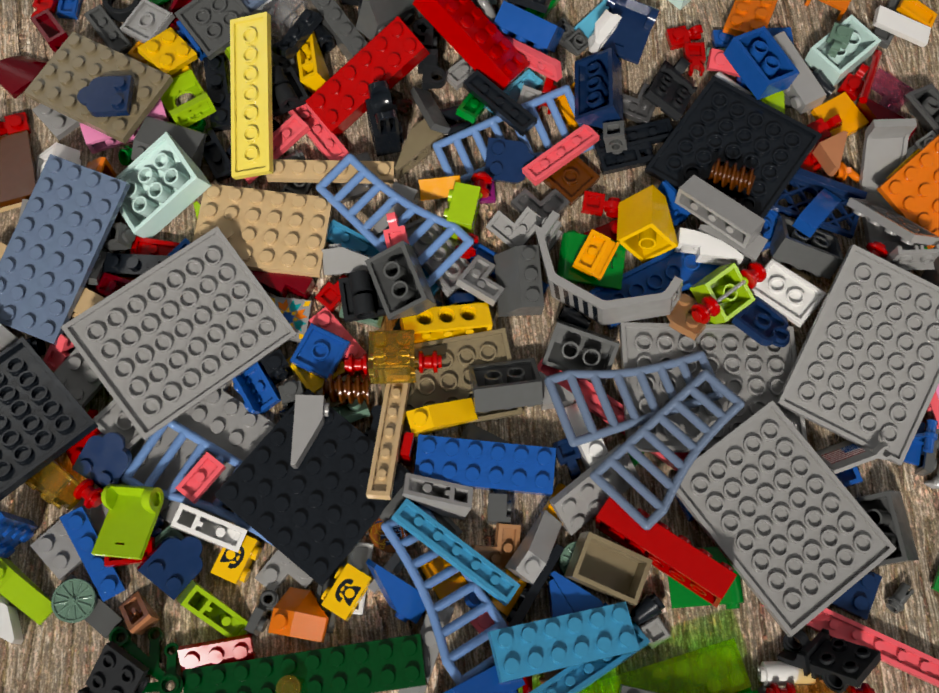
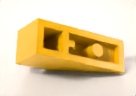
[297,31,330,94]
[406,398,478,438]

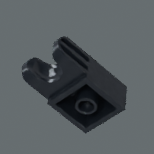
[365,81,404,157]

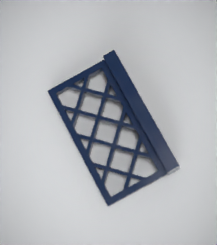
[771,168,868,239]

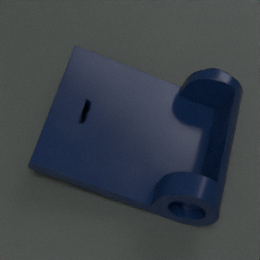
[600,0,659,65]

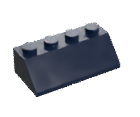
[575,47,623,129]

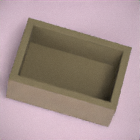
[564,531,653,605]

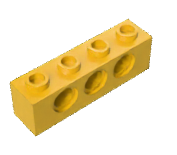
[400,302,493,344]

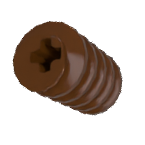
[708,158,756,195]
[322,374,371,405]

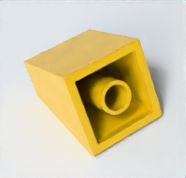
[617,185,678,263]

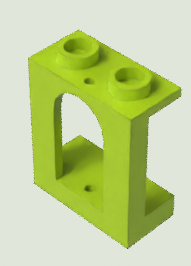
[161,69,216,127]

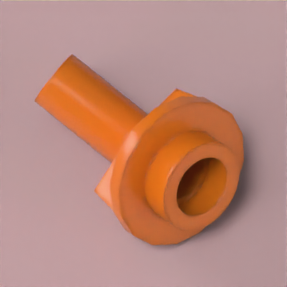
[834,161,860,183]

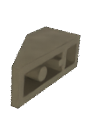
[394,119,443,180]

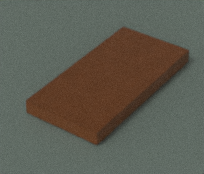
[0,130,37,208]

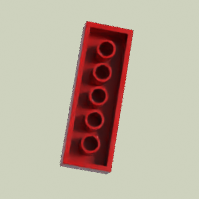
[412,0,530,90]
[305,16,430,137]
[596,497,737,608]

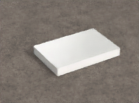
[750,258,827,328]

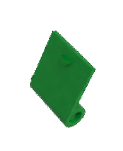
[557,230,626,291]
[668,546,744,609]

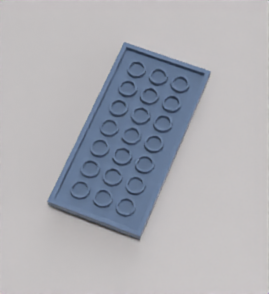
[0,154,131,345]

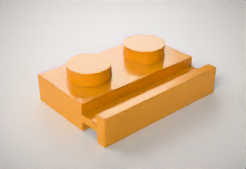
[572,229,620,281]

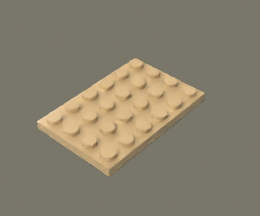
[192,184,333,278]

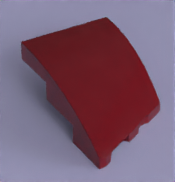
[0,56,48,99]

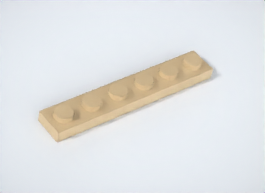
[266,159,395,184]
[366,372,411,500]

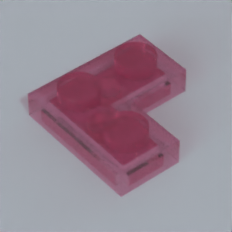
[871,68,914,114]

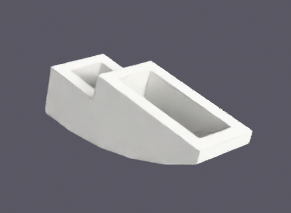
[674,227,744,267]

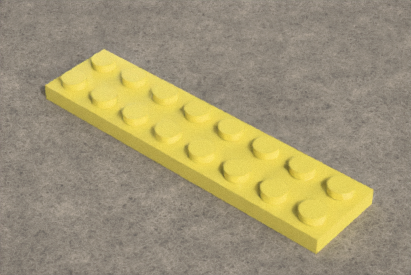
[230,12,273,180]

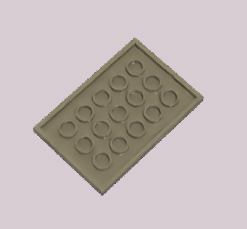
[24,31,174,144]
[375,328,523,437]

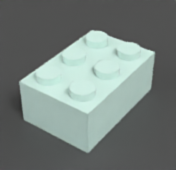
[804,15,881,86]

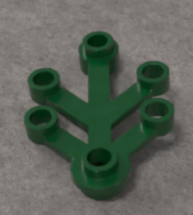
[109,626,184,693]

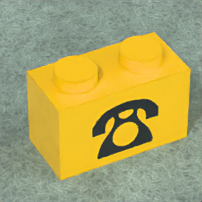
[210,535,262,586]
[321,563,373,622]

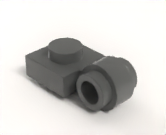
[244,590,280,637]

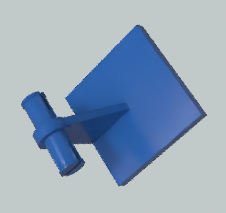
[903,419,938,466]

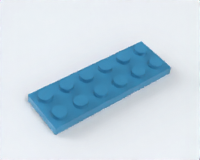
[488,601,640,683]

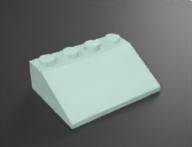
[115,132,211,239]

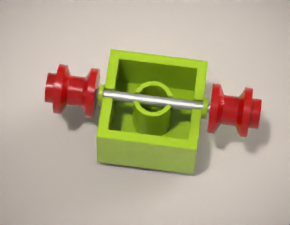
[443,171,492,259]
[690,262,767,324]

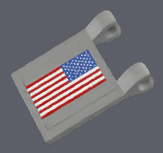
[816,440,892,474]

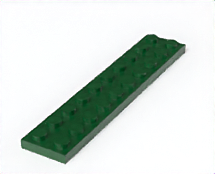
[183,634,428,693]

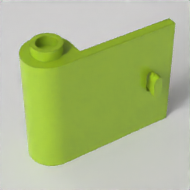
[91,484,164,560]

